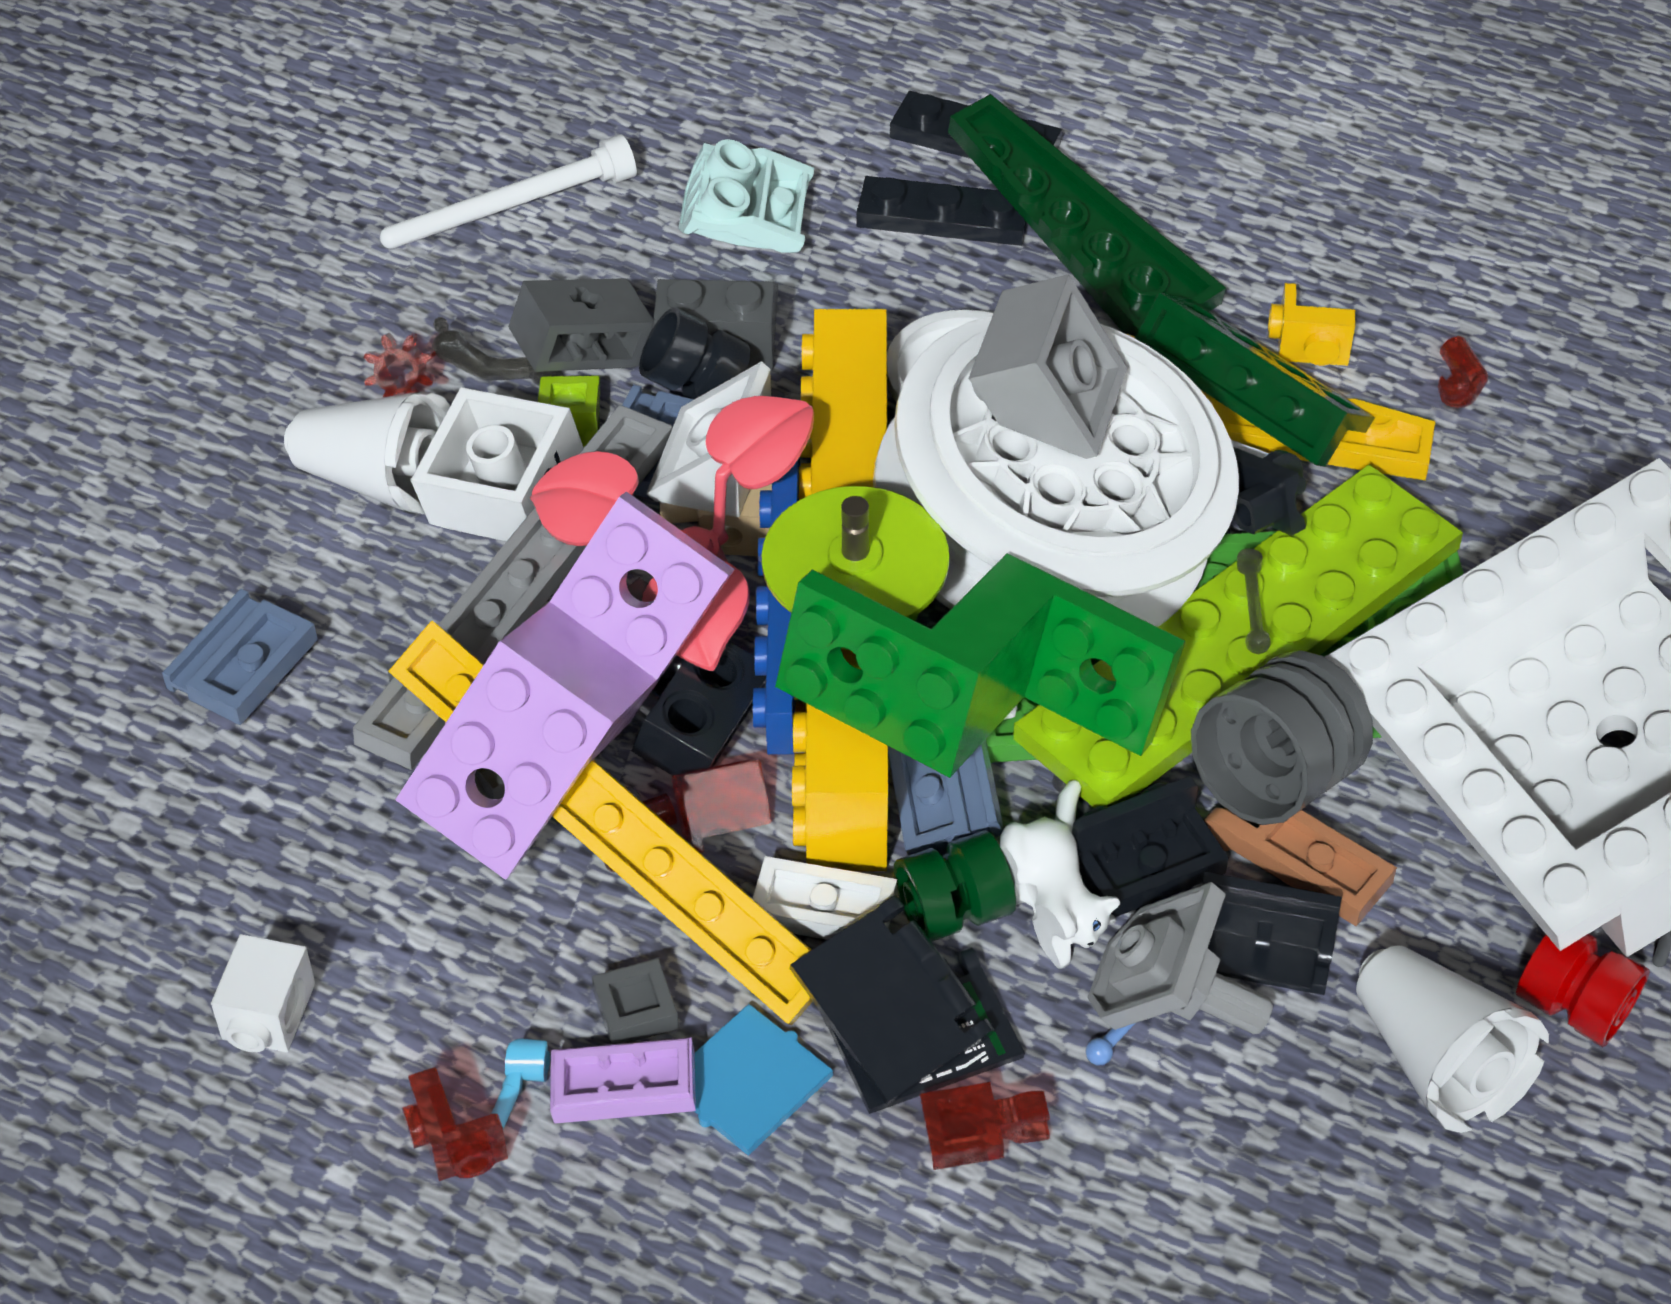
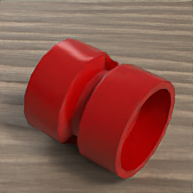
[1516,934,1650,1048]

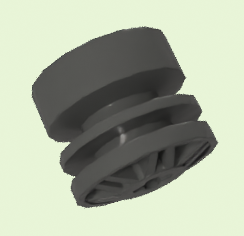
[1191,650,1373,825]

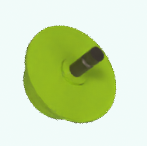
[762,486,949,650]

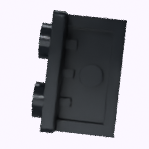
[1072,776,1229,917]

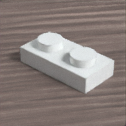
[753,856,897,940]

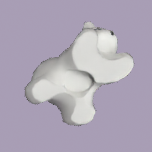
[1000,780,1120,969]

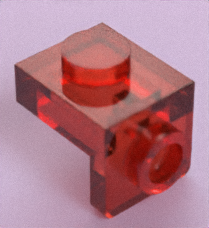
[402,1067,508,1181]

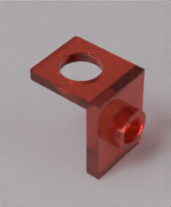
[671,758,772,853]

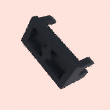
[1202,872,1342,995]

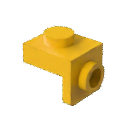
[1268,283,1355,366]

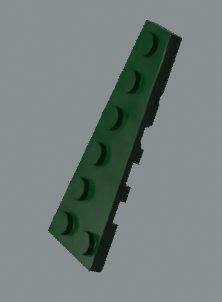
[948,94,1226,336]

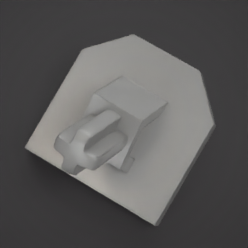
[1087,882,1273,1034]

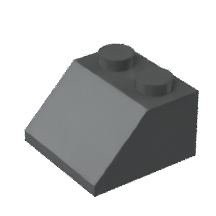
[653,279,778,371]

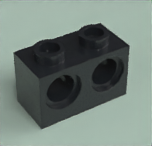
[631,641,766,790]

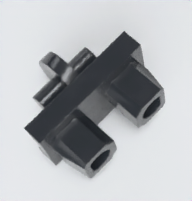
[1233,447,1306,536]

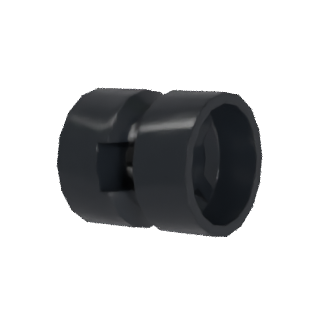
[639,307,750,400]

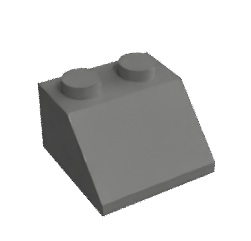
[968,274,1127,459]

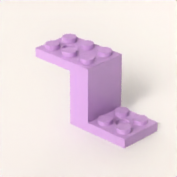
[395,491,735,880]

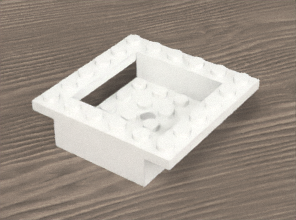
[1325,458,1671,957]

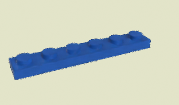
[753,457,800,754]

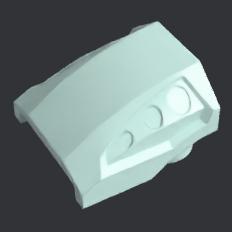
[678,139,814,253]

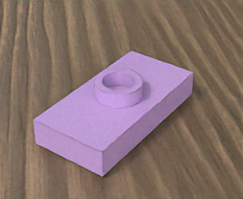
[550,1037,696,1124]

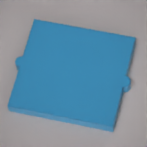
[694,1004,833,1156]

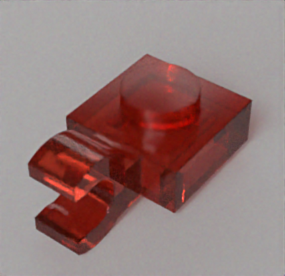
[920,1082,1050,1170]

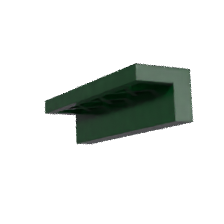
[1135,293,1375,467]

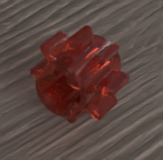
[363,332,437,397]

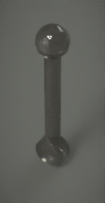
[1237,548,1271,655]

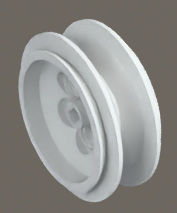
[873,315,1239,627]

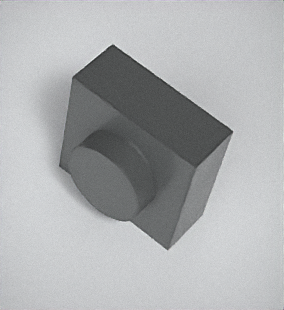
[591,958,679,1044]

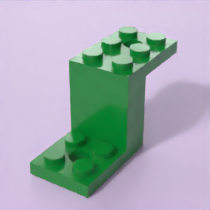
[775,553,1186,778]

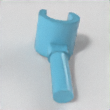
[485,1038,551,1134]

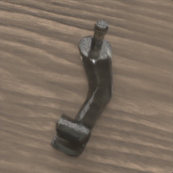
[432,317,562,386]

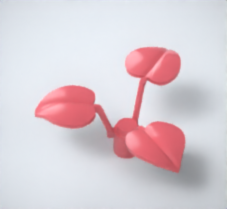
[530,396,814,671]

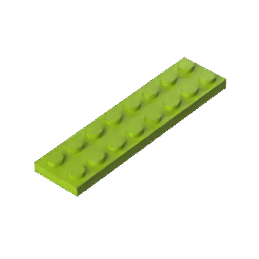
[1013,464,1463,808]

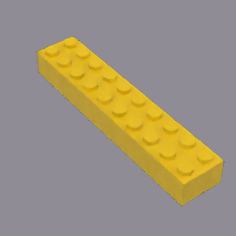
[792,309,888,871]

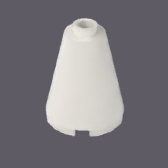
[284,391,450,514]
[1356,945,1549,1133]

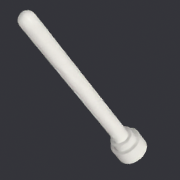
[380,134,637,249]

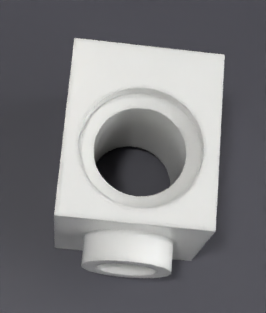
[211,934,315,1052]

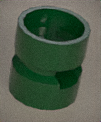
[894,830,1016,942]

